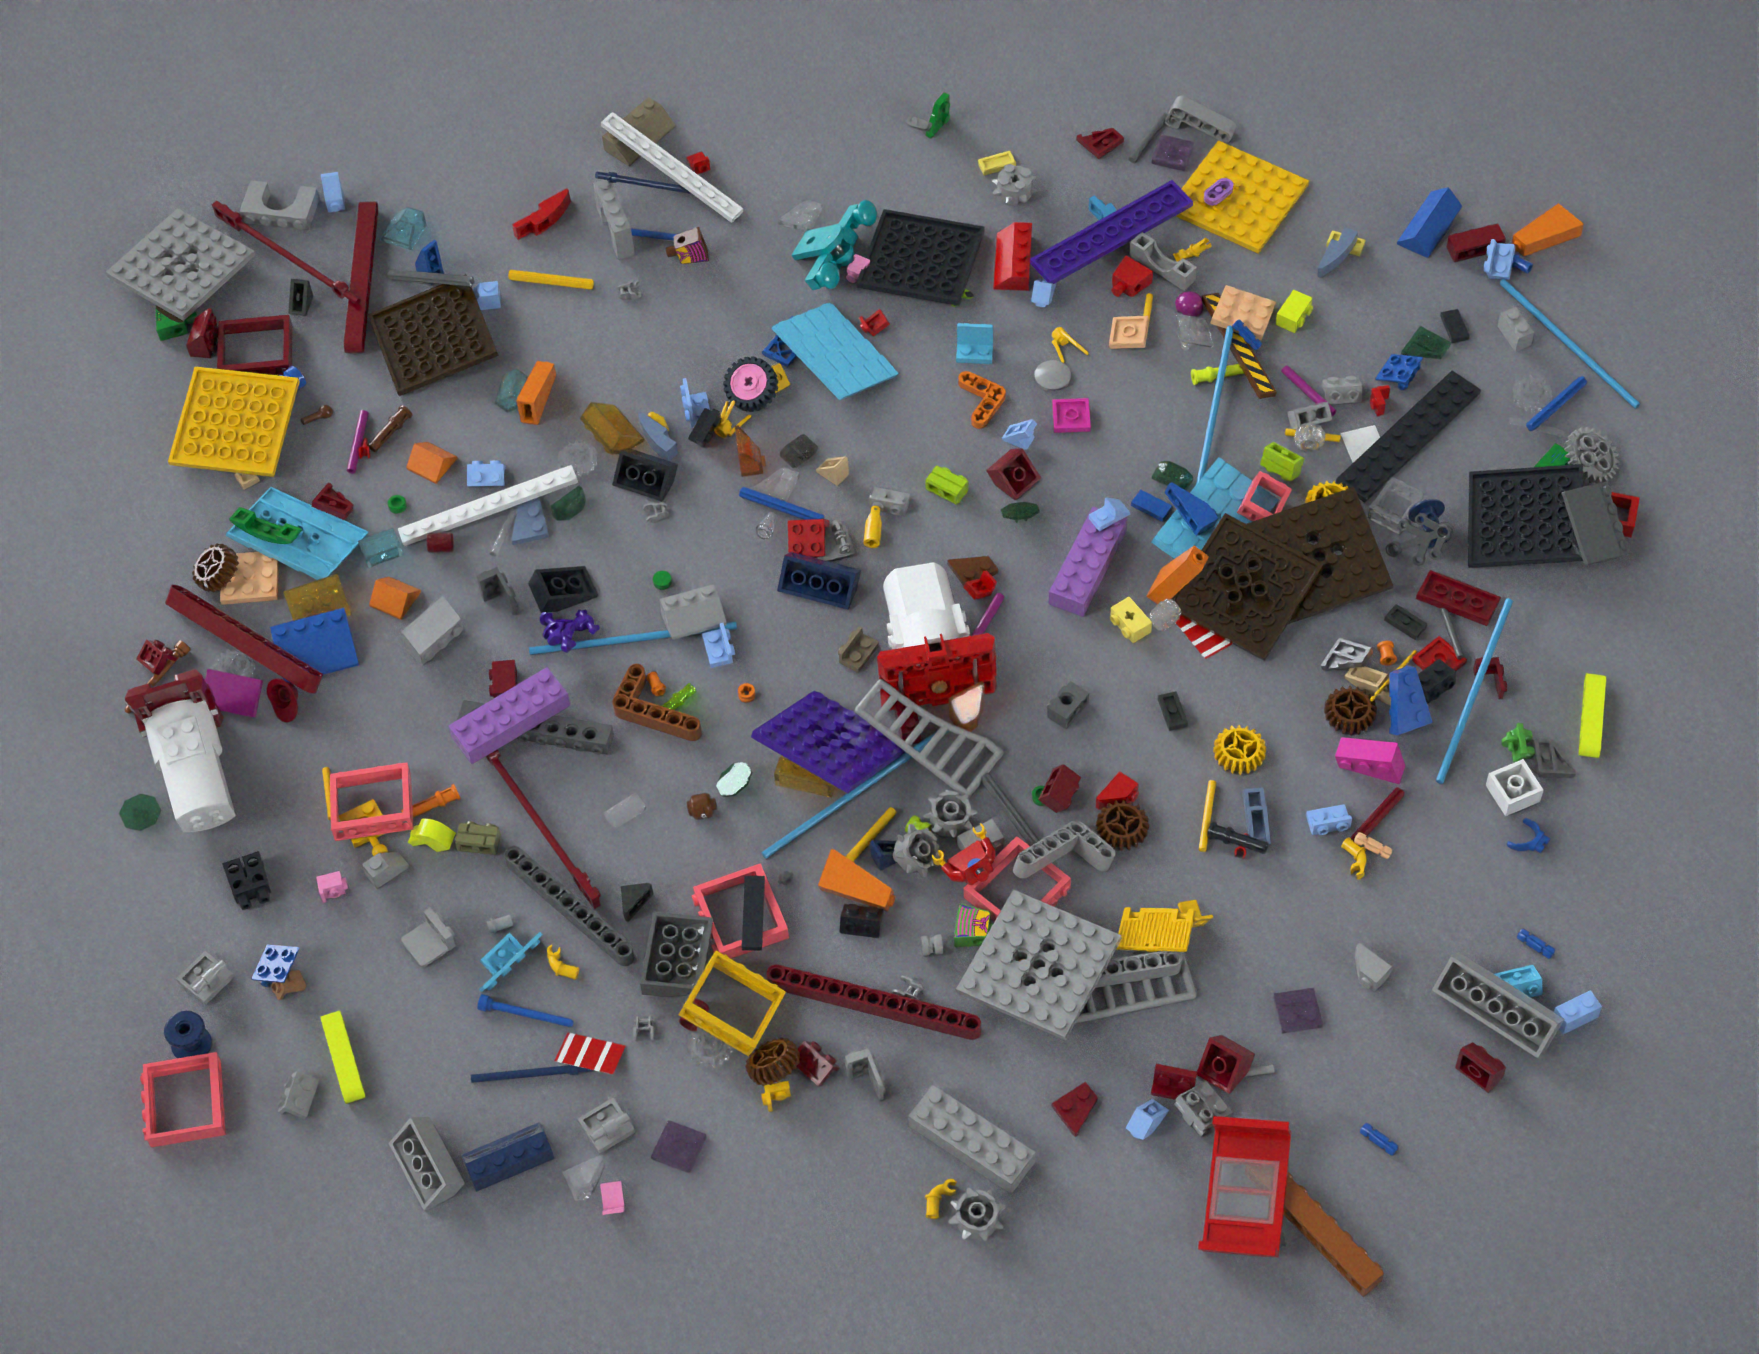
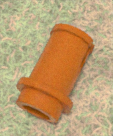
[646,672,666,696]

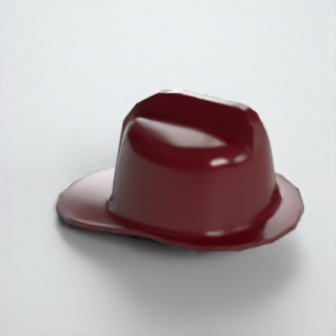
[266,678,298,723]

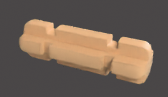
[1354,832,1392,859]

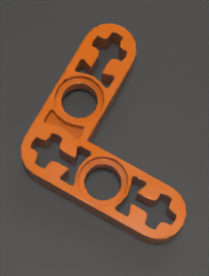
[958,371,1006,429]

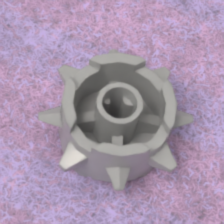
[992,164,1038,206]
[923,790,978,838]
[892,824,940,878]
[949,1188,1006,1242]

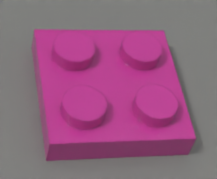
[1052,398,1091,433]

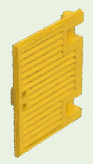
[1116,907,1196,952]

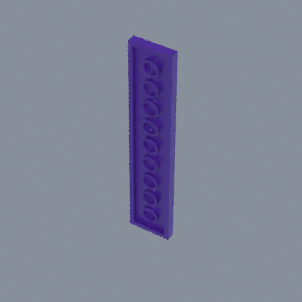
[1030,180,1193,284]

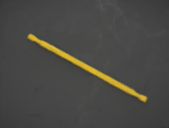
[1370,650,1417,702]

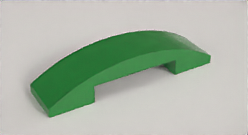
[229,507,302,544]

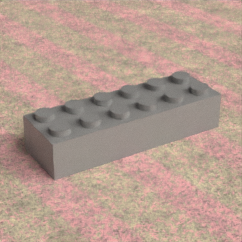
[1432,952,1564,1058]
[908,1085,1036,1194]

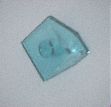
[380,207,427,250]

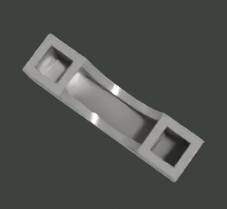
[1130,232,1197,291]

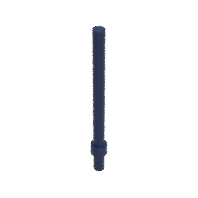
[595,171,691,194]
[471,1065,595,1083]

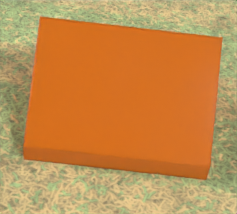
[406,442,458,484]
[369,576,421,620]

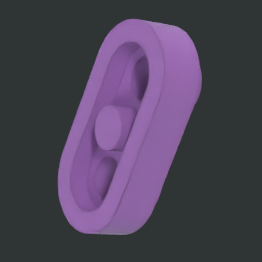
[1204,178,1234,205]

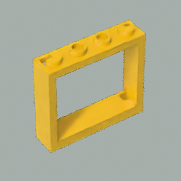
[678,951,786,1057]

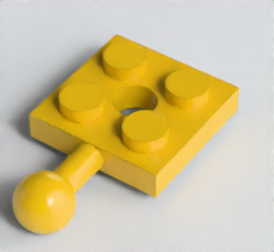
[339,799,388,856]

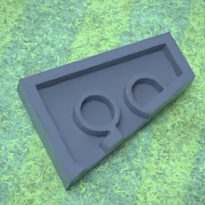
[512,497,549,545]

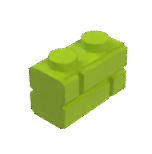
[1260,442,1305,481]
[925,465,969,505]

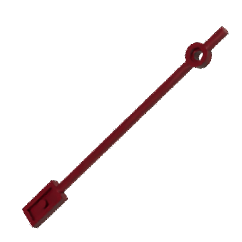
[211,200,361,305]
[486,749,601,909]

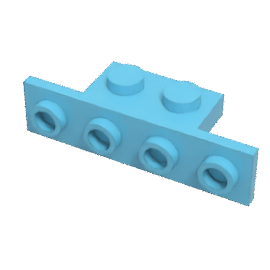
[479,932,543,992]

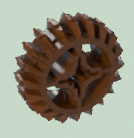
[192,543,239,593]
[1324,685,1377,735]
[1096,800,1149,851]
[745,1037,800,1086]

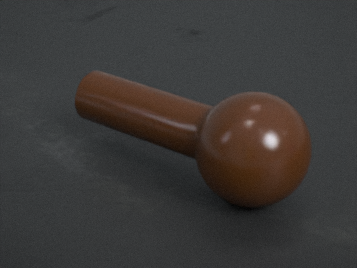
[301,405,333,425]

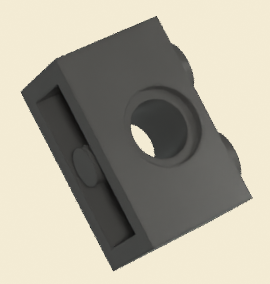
[1047,681,1089,729]

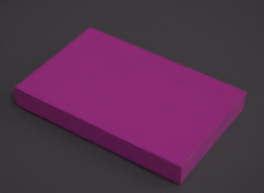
[205,669,263,718]

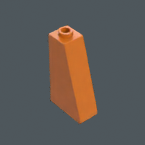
[1511,203,1584,257]
[516,361,556,425]
[1146,546,1209,607]
[818,849,896,912]

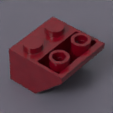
[186,308,218,358]

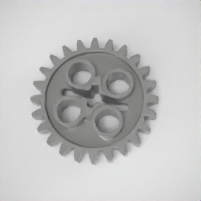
[1564,426,1619,484]

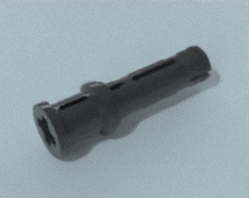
[1207,821,1269,854]

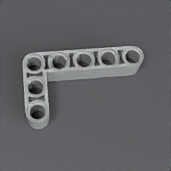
[1013,820,1115,878]
[1095,951,1182,988]

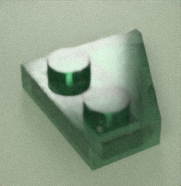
[1401,326,1451,359]

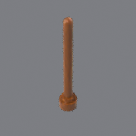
[125,640,191,714]

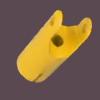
[863,506,882,548]

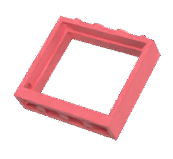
[330,762,413,841]
[963,836,1071,922]
[691,863,789,959]
[140,1052,226,1148]

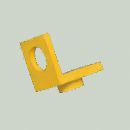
[771,363,791,393]
[1178,900,1213,928]

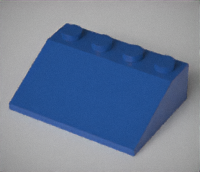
[270,608,359,682]

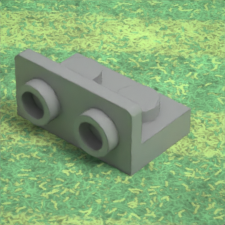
[869,487,910,516]

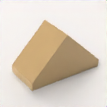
[816,456,849,486]

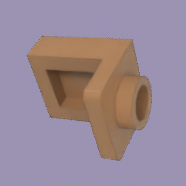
[271,970,306,1000]

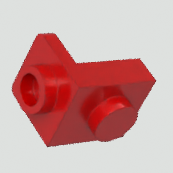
[859,309,890,337]
[1370,385,1390,416]
[963,570,997,600]

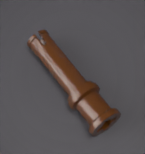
[367,405,413,452]

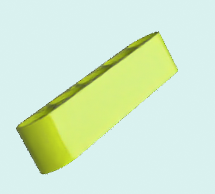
[1578,673,1606,758]
[320,1010,366,1104]

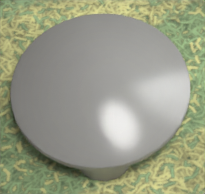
[1035,360,1071,391]

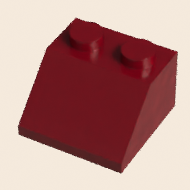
[986,448,1041,500]
[1197,1035,1255,1094]
[1455,1042,1506,1093]

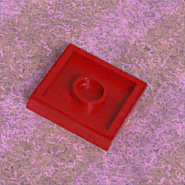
[1412,636,1467,671]

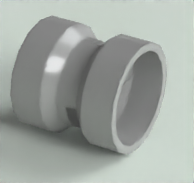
[921,934,943,956]

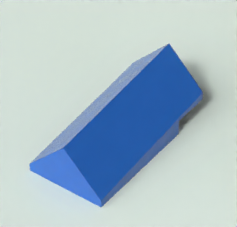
[1397,187,1462,258]

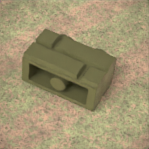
[455,821,501,855]

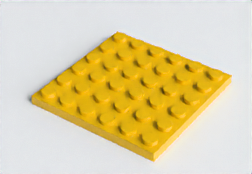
[1176,140,1309,254]
[168,367,300,477]

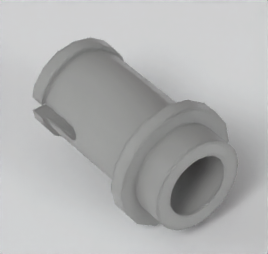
[487,914,513,934]

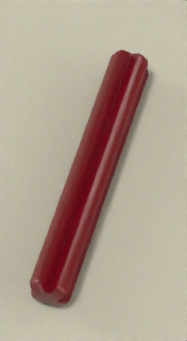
[1351,787,1405,841]

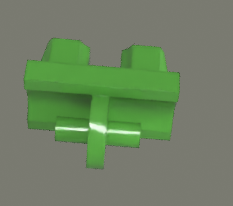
[1501,723,1535,763]

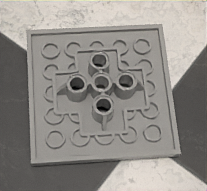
[106,208,255,321]
[956,889,1122,1041]

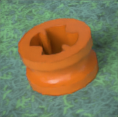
[738,683,755,703]

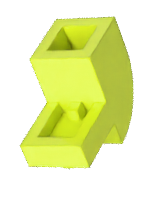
[408,819,456,852]

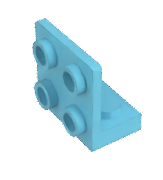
[956,323,993,364]

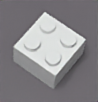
[1486,759,1543,816]

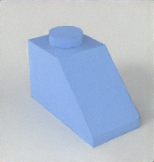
[321,172,345,213]
[1031,278,1056,307]
[473,281,501,310]
[1126,1099,1169,1140]

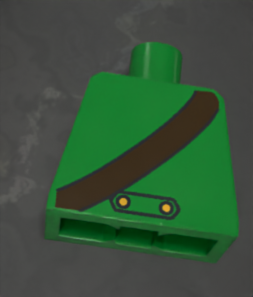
[156,305,197,341]

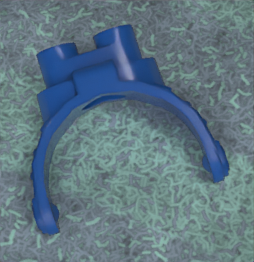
[1507,818,1551,853]

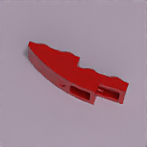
[512,188,571,240]

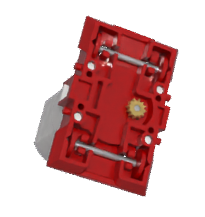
[877,562,997,711]

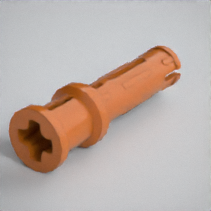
[401,783,461,818]

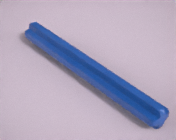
[1526,376,1587,431]
[739,487,824,520]

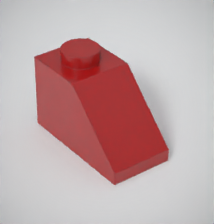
[1095,771,1139,810]

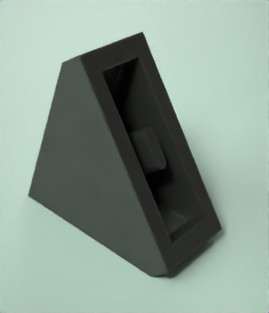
[288,278,314,316]
[621,883,653,922]

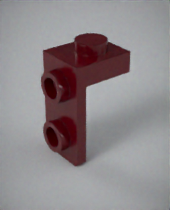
[1473,657,1507,699]

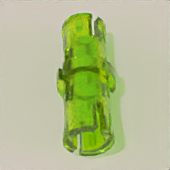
[662,683,697,710]

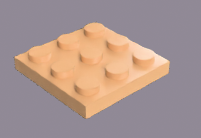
[1210,285,1276,340]
[220,552,279,605]

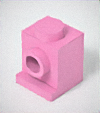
[846,254,870,283]
[316,871,348,903]

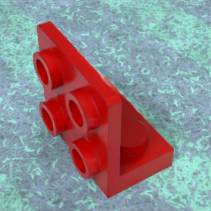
[788,519,830,557]

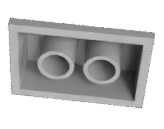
[659,584,727,640]
[401,596,463,665]

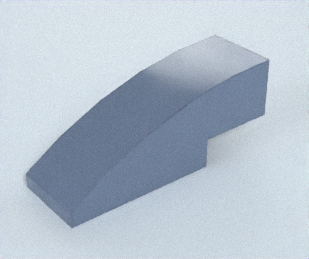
[1317,227,1358,278]
[638,411,678,461]
[1242,788,1271,845]

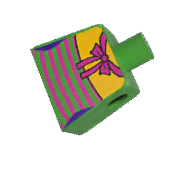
[954,904,994,947]

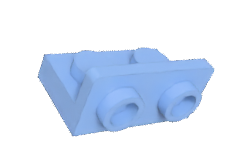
[1484,239,1515,280]
[702,623,735,668]
[1306,804,1352,835]

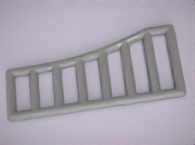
[855,679,1003,798]
[1076,951,1197,1023]

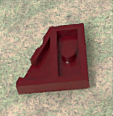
[1076,128,1124,159]
[311,482,354,520]
[1052,1081,1098,1137]

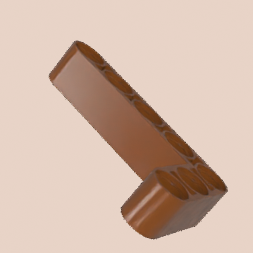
[612,663,702,741]

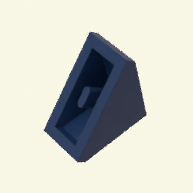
[870,840,897,871]

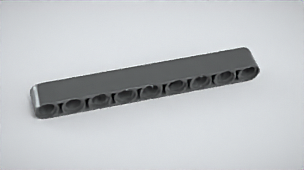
[504,846,634,966]

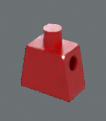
[1111,255,1153,297]

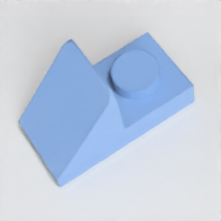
[1002,419,1037,450]
[1089,497,1130,532]

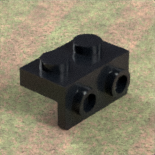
[688,408,722,448]
[1418,659,1456,704]
[839,904,884,938]

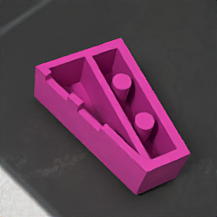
[1335,737,1406,785]

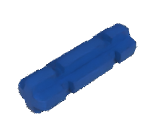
[1232,319,1262,350]
[1517,929,1555,959]
[1360,1123,1399,1156]

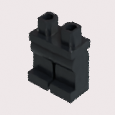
[222,851,271,910]

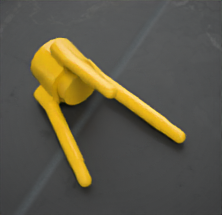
[1051,327,1089,363]
[714,400,751,438]

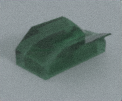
[1152,461,1193,490]
[551,485,586,521]

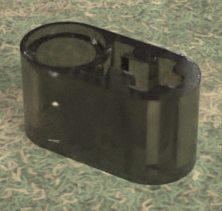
[780,434,818,468]

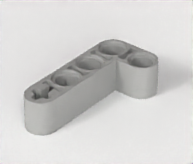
[1165,96,1236,142]

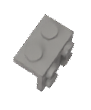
[401,908,456,967]
[845,1048,886,1101]

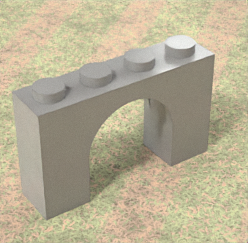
[239,180,320,230]
[593,180,635,260]

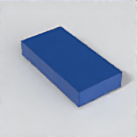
[1131,489,1172,522]

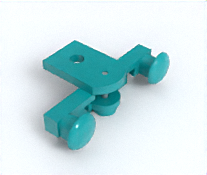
[791,200,877,290]

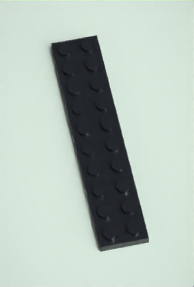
[1336,370,1481,503]

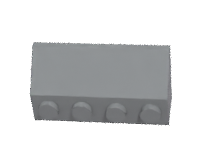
[389,1116,465,1210]

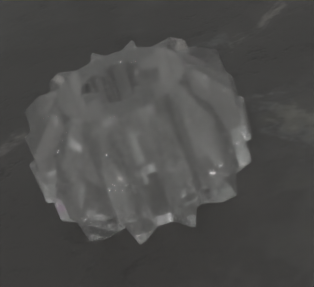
[1294,424,1325,452]
[1149,599,1182,631]

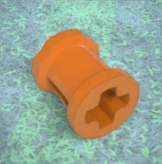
[1377,640,1397,666]

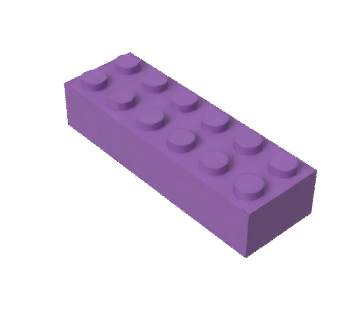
[1049,507,1127,617]
[448,667,570,764]

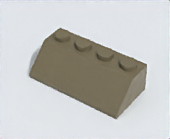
[602,97,675,166]

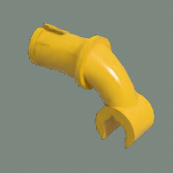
[1173,238,1211,261]
[1341,837,1367,879]
[547,945,580,980]
[925,1179,957,1219]

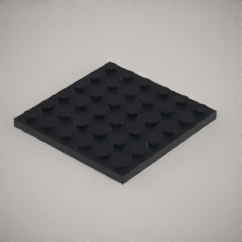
[856,209,985,306]
[1468,464,1583,568]

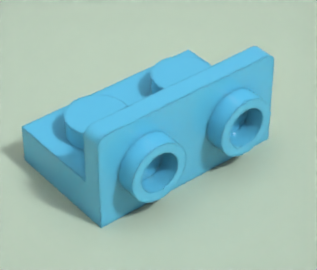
[1494,965,1543,998]

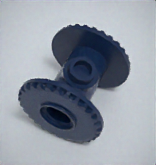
[1408,499,1450,548]
[164,1010,212,1059]

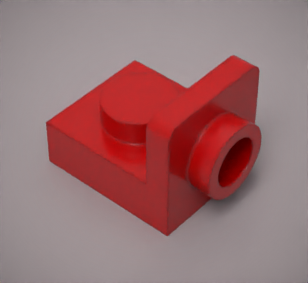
[686,151,711,174]

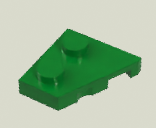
[925,92,950,138]

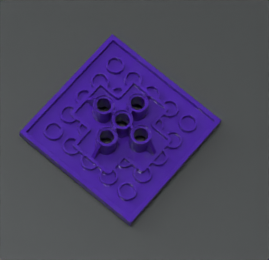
[751,690,905,793]

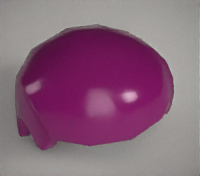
[1175,291,1203,318]

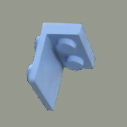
[680,378,710,428]

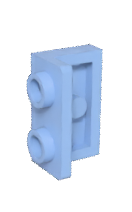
[467,460,506,487]

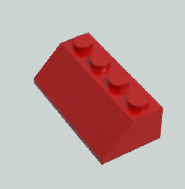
[993,222,1032,291]

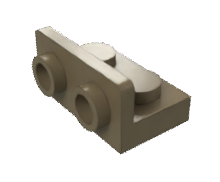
[838,626,879,673]

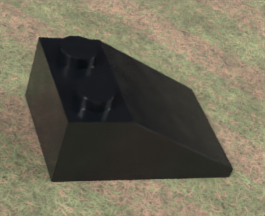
[528,566,598,613]

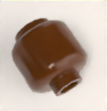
[687,793,717,820]

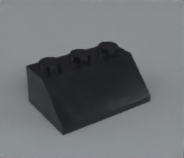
[612,448,678,502]

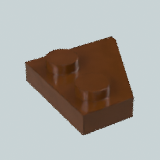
[947,556,998,586]

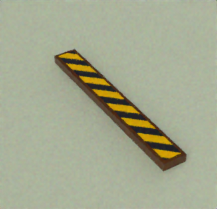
[1202,293,1277,399]

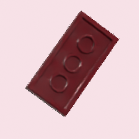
[1416,570,1501,626]

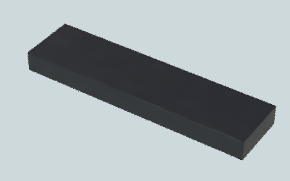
[742,876,765,951]

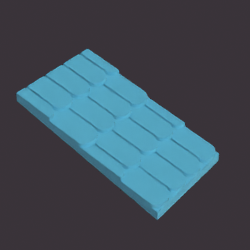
[771,303,899,400]
[1151,457,1279,559]
[226,487,368,582]

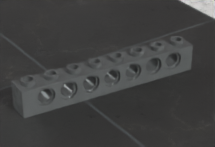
[457,700,614,755]

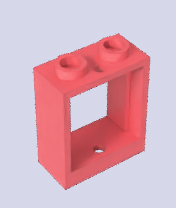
[1237,471,1292,521]

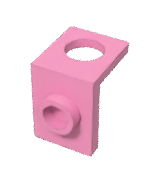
[600,1181,625,1215]

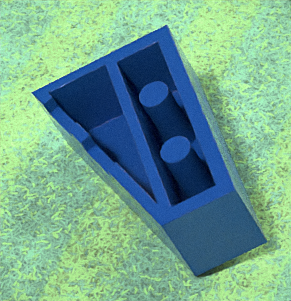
[1389,666,1433,735]

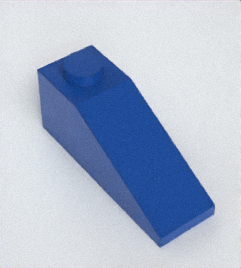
[415,240,444,285]
[1165,482,1219,536]

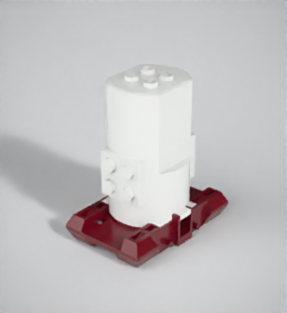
[125,669,236,832]

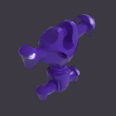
[539,609,600,653]

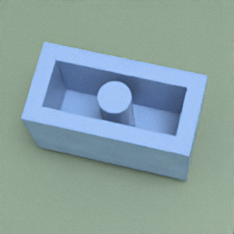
[1554,990,1602,1035]

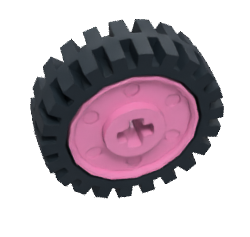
[723,356,779,412]

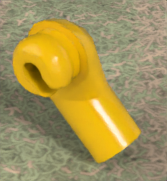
[647,412,669,431]

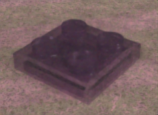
[1151,134,1194,171]
[1273,988,1323,1034]
[651,1120,707,1173]

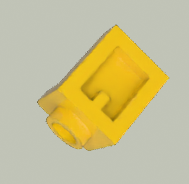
[761,1081,791,1112]

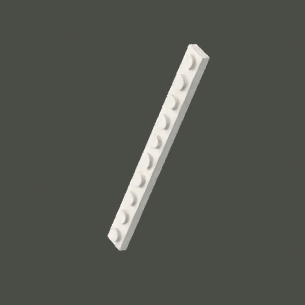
[601,112,743,223]
[398,465,578,546]

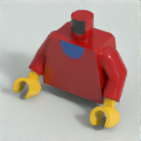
[932,823,996,885]

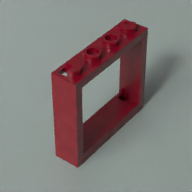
[217,315,293,376]

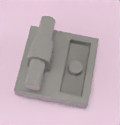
[176,951,235,1005]
[1175,1081,1233,1137]
[577,1098,635,1154]

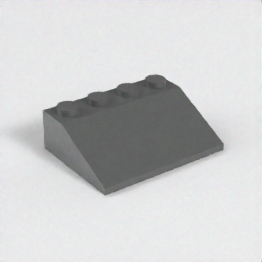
[1562,482,1630,565]
[640,912,713,997]

